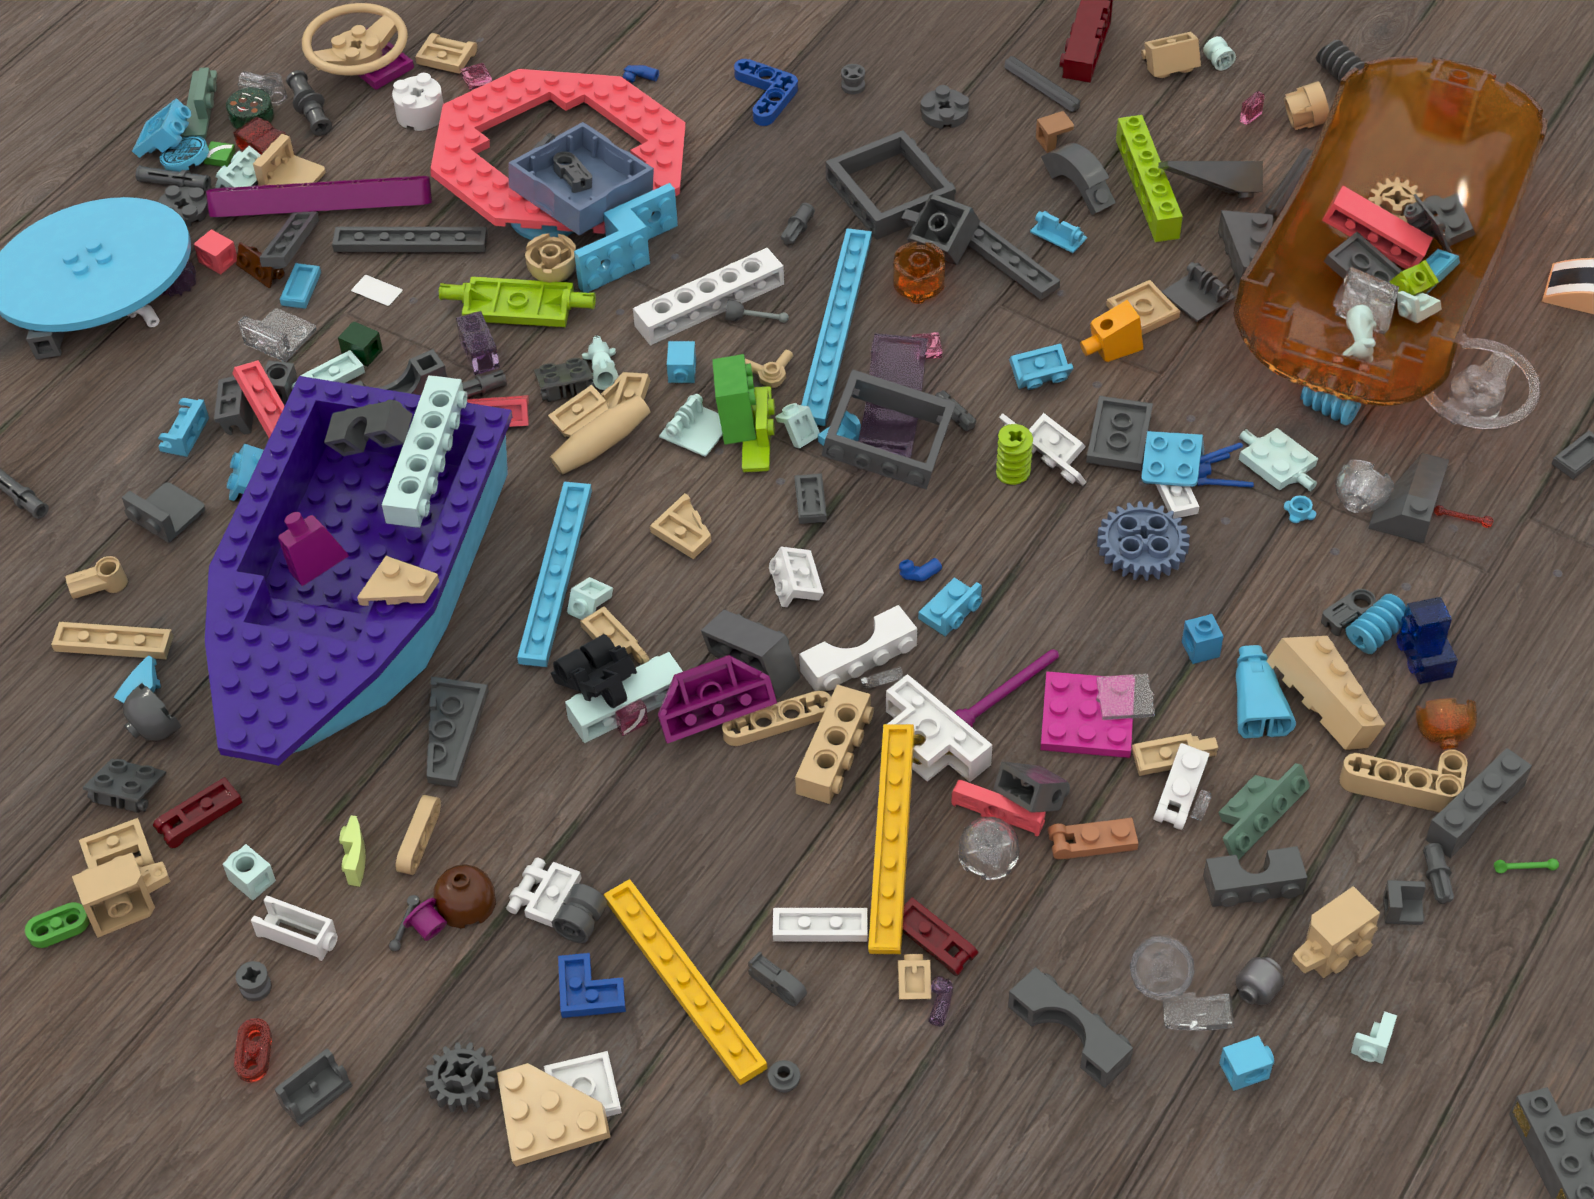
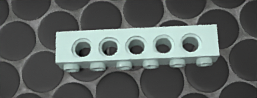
[382,375,467,528]

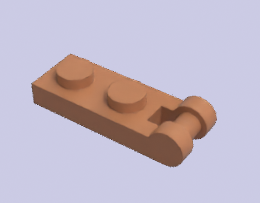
[1048,818,1139,859]

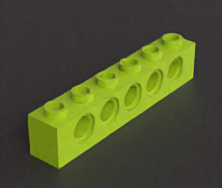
[1116,115,1183,242]

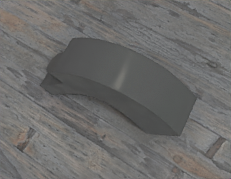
[1041,143,1116,215]

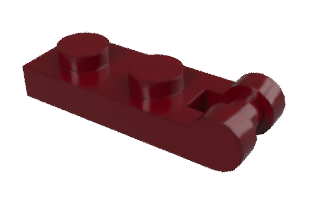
[153,777,243,848]
[902,897,979,976]

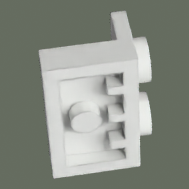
[769,547,824,607]

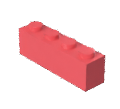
[1322,186,1433,269]

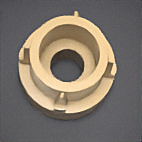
[1284,81,1330,130]

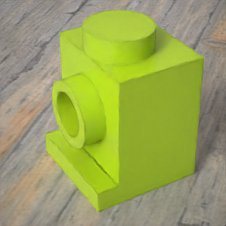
[1389,260,1439,296]

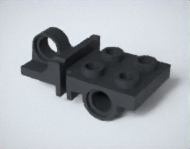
[551,634,637,708]

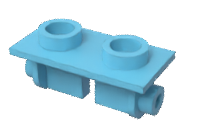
[1030,211,1087,253]

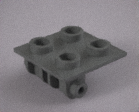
[1404,194,1453,253]
[1161,262,1235,322]
[534,358,595,402]
[83,759,166,813]

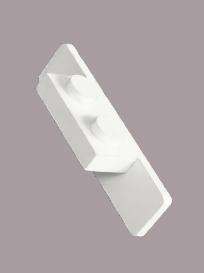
[999,413,1086,486]

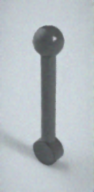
[389,895,420,952]

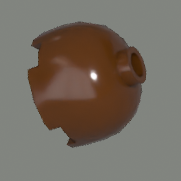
[433,864,496,929]

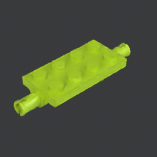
[439,277,596,327]

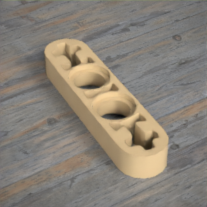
[722,691,831,746]

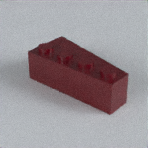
[1059,0,1113,83]

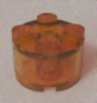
[893,242,945,304]

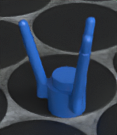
[1197,443,1254,487]

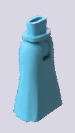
[1236,645,1296,738]

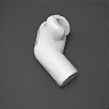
[127,304,160,327]

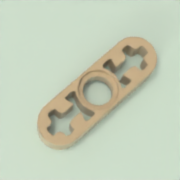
[396,795,441,875]

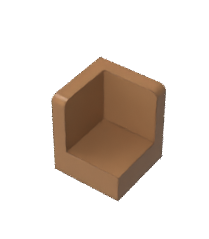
[1036,111,1074,153]

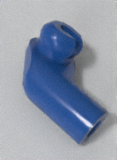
[622,65,659,83]
[899,558,942,582]

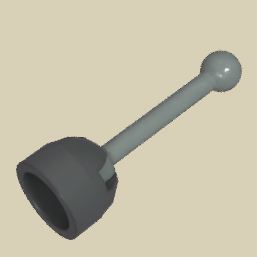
[725,299,789,323]

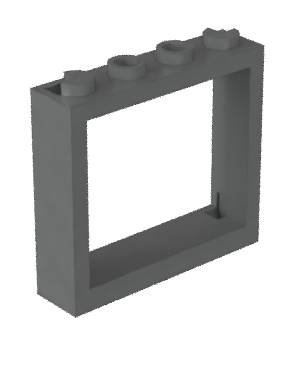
[826,130,956,240]
[821,369,956,490]

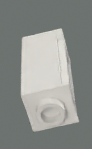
[251,896,338,961]

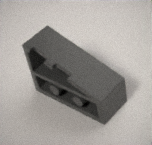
[1218,210,1273,291]
[701,610,800,699]

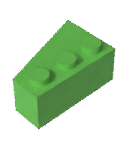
[712,354,757,445]

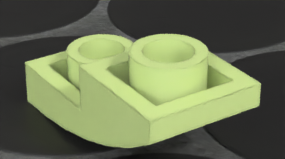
[339,815,366,887]

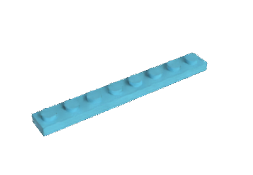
[517,482,592,667]

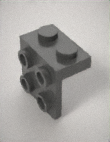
[122,482,205,543]

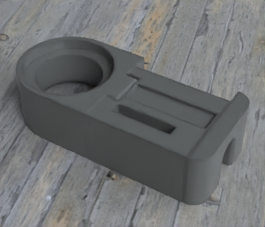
[553,152,592,193]
[1321,589,1376,636]
[748,952,807,1007]

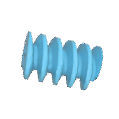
[1300,372,1362,426]
[1345,594,1407,654]

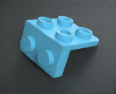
[1142,431,1204,487]

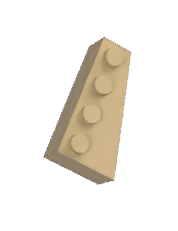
[1266,636,1385,750]

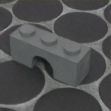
[324,400,413,456]
[1203,846,1307,907]

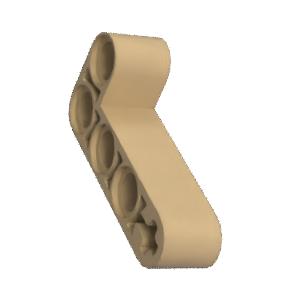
[1339,750,1468,813]

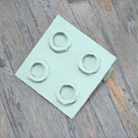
[659,394,723,457]

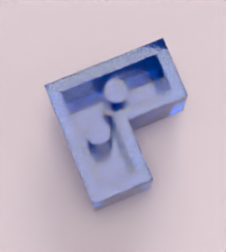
[1397,597,1458,684]

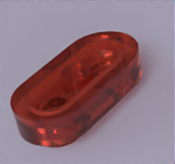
[234,1018,272,1082]

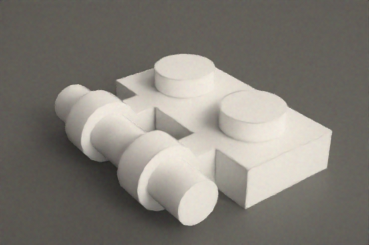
[506,858,582,927]

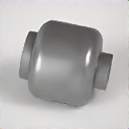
[1236,957,1284,1005]

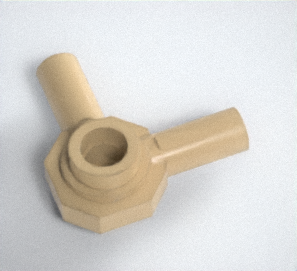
[745,350,793,388]

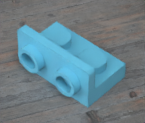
[918,577,982,636]

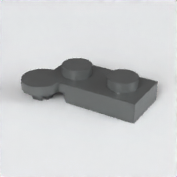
[1424,193,1476,244]

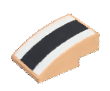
[1542,258,1594,314]

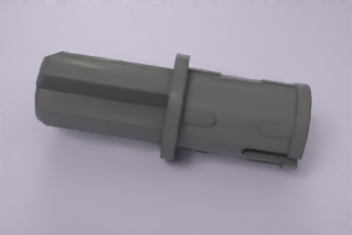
[781,203,815,245]
[462,370,507,398]
[1423,843,1454,904]

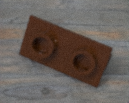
[236,242,285,288]

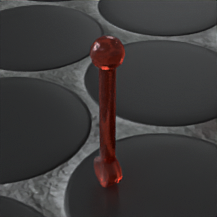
[1434,505,1493,528]

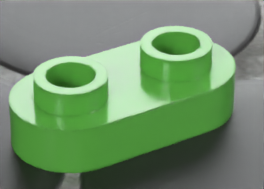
[25,902,90,948]

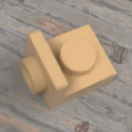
[897,954,931,1000]

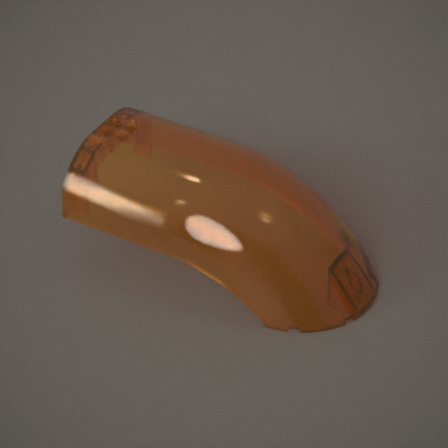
[1233,56,1547,406]

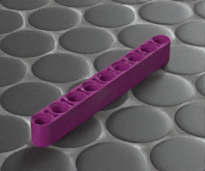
[206,176,432,217]

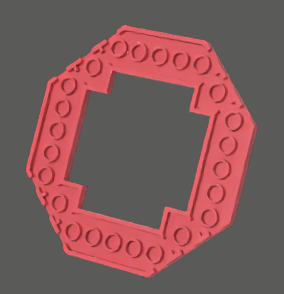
[431,69,685,234]

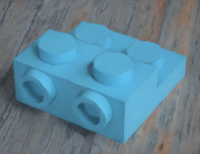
[132,99,191,158]

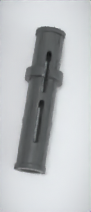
[136,165,211,191]
[0,468,49,519]

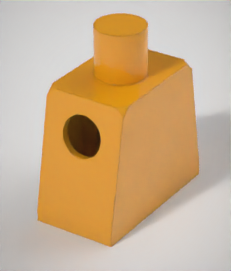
[1080,300,1143,362]

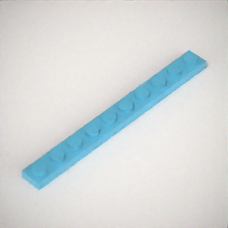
[801,229,872,426]

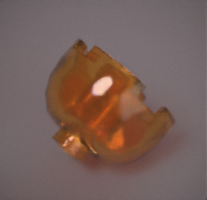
[1415,698,1477,749]

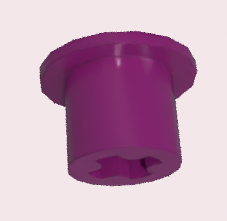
[403,898,447,941]

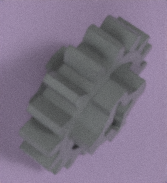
[425,1042,498,1112]

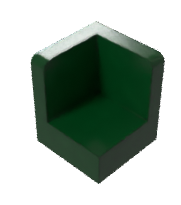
[338,322,383,367]

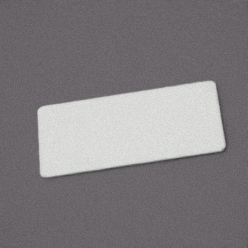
[351,275,403,306]

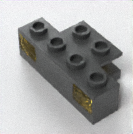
[1509,1087,1594,1199]

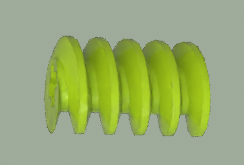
[996,424,1033,485]

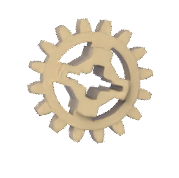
[1368,177,1423,223]

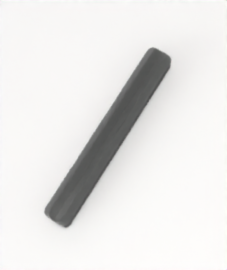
[1004,56,1081,112]
[1265,148,1315,217]

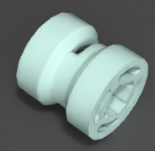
[1203,36,1236,71]

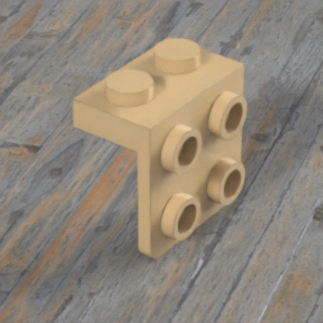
[253,134,326,186]

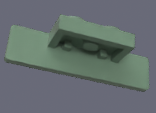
[181,68,217,139]
[1218,763,1310,860]

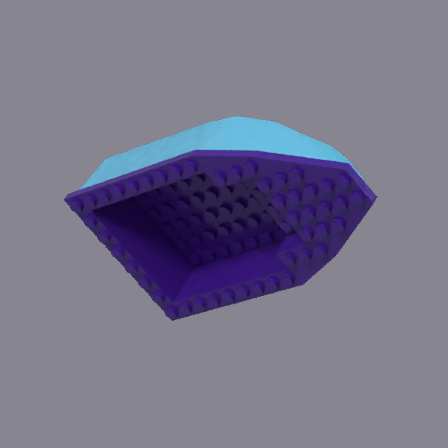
[205,376,513,766]

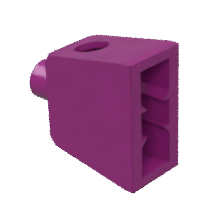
[278,512,349,586]

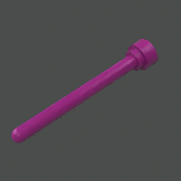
[954,649,1059,728]

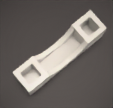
[799,605,917,691]

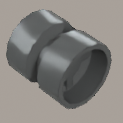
[552,883,608,943]

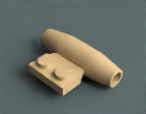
[548,385,651,475]

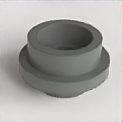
[768,1060,800,1093]

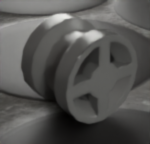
[841,64,865,94]
[236,961,272,1001]

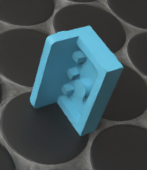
[1009,343,1074,390]
[227,443,264,501]

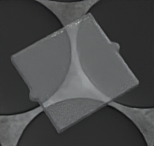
[1096,674,1155,720]

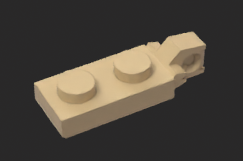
[1132,733,1218,776]

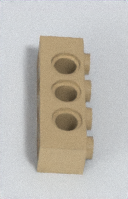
[795,685,874,804]

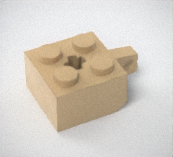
[72,852,170,938]
[1292,886,1380,978]

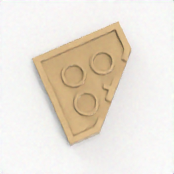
[497,1063,611,1166]

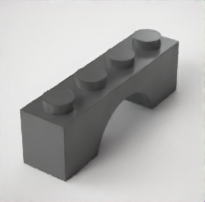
[353,349,447,395]
[1426,748,1532,858]
[1008,967,1133,1088]

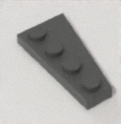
[427,676,489,787]

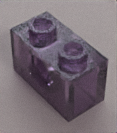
[456,311,500,375]

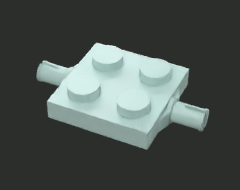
[1238,428,1318,491]

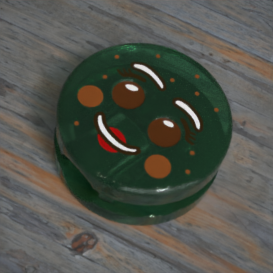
[226,88,274,132]

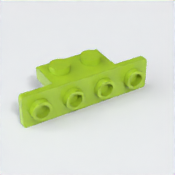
[742,386,775,472]

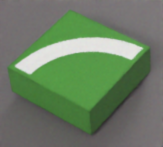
[204,141,236,167]

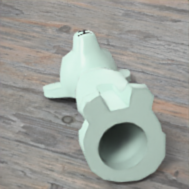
[1342,305,1377,363]
[582,335,619,390]

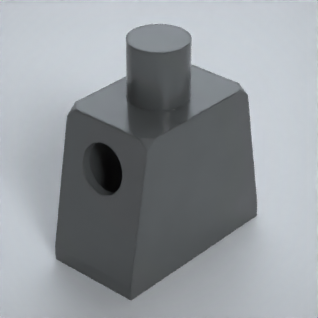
[993,762,1070,812]

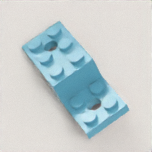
[574,183,678,293]

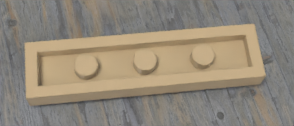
[51,622,173,659]

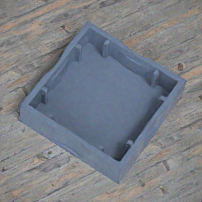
[509,122,654,235]

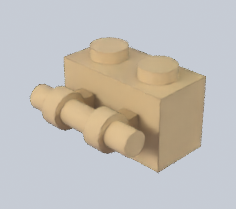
[1141,32,1201,78]

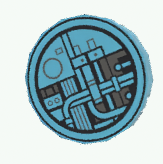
[160,136,209,172]

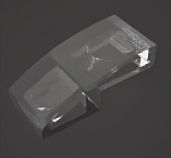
[1163,992,1234,1031]

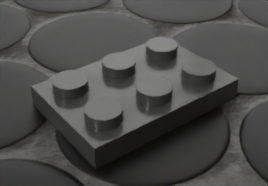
[1324,232,1402,313]
[1086,396,1153,471]

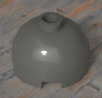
[123,683,182,742]

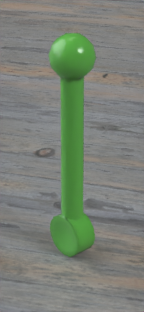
[1494,858,1559,873]

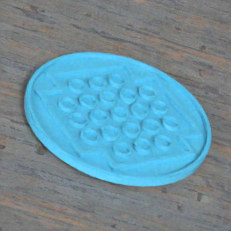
[0,197,191,332]

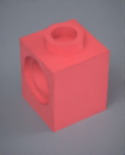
[194,229,237,275]

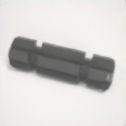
[935,390,977,431]

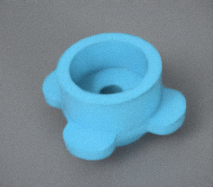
[1284,495,1316,523]

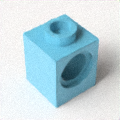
[667,341,696,383]
[1219,1035,1274,1091]

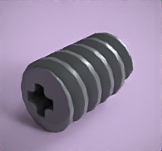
[1316,40,1367,91]

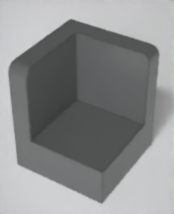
[1383,880,1426,925]

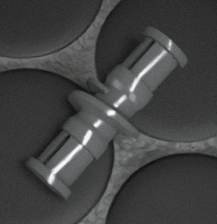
[286,70,332,136]

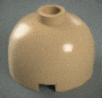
[525,233,576,283]

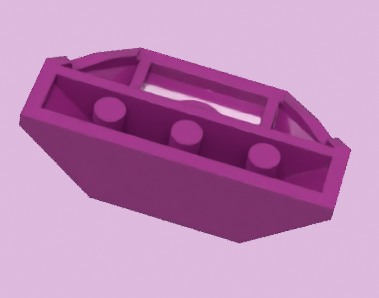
[658,655,777,744]

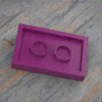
[358,28,414,90]

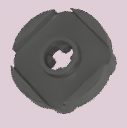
[920,85,969,128]
[158,185,208,227]

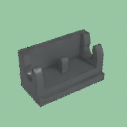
[214,376,254,435]
[274,1048,352,1127]

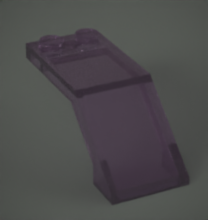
[858,333,928,458]

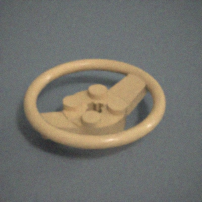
[302,3,408,76]

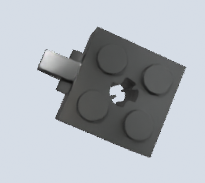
[901,194,980,265]

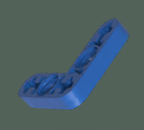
[734,59,798,126]

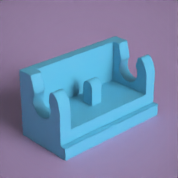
[158,398,209,457]

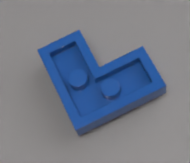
[558,953,626,1018]

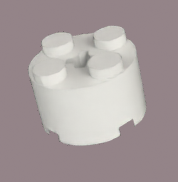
[392,73,444,131]

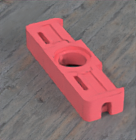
[951,780,1046,836]

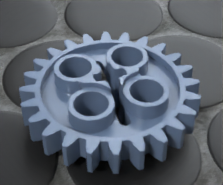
[1097,501,1190,581]

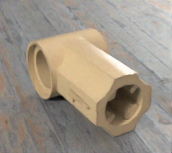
[65,556,128,599]

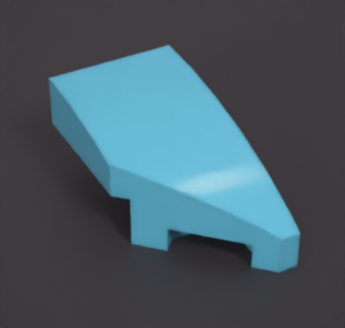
[114,656,161,703]

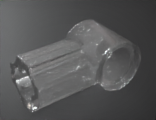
[237,71,288,105]

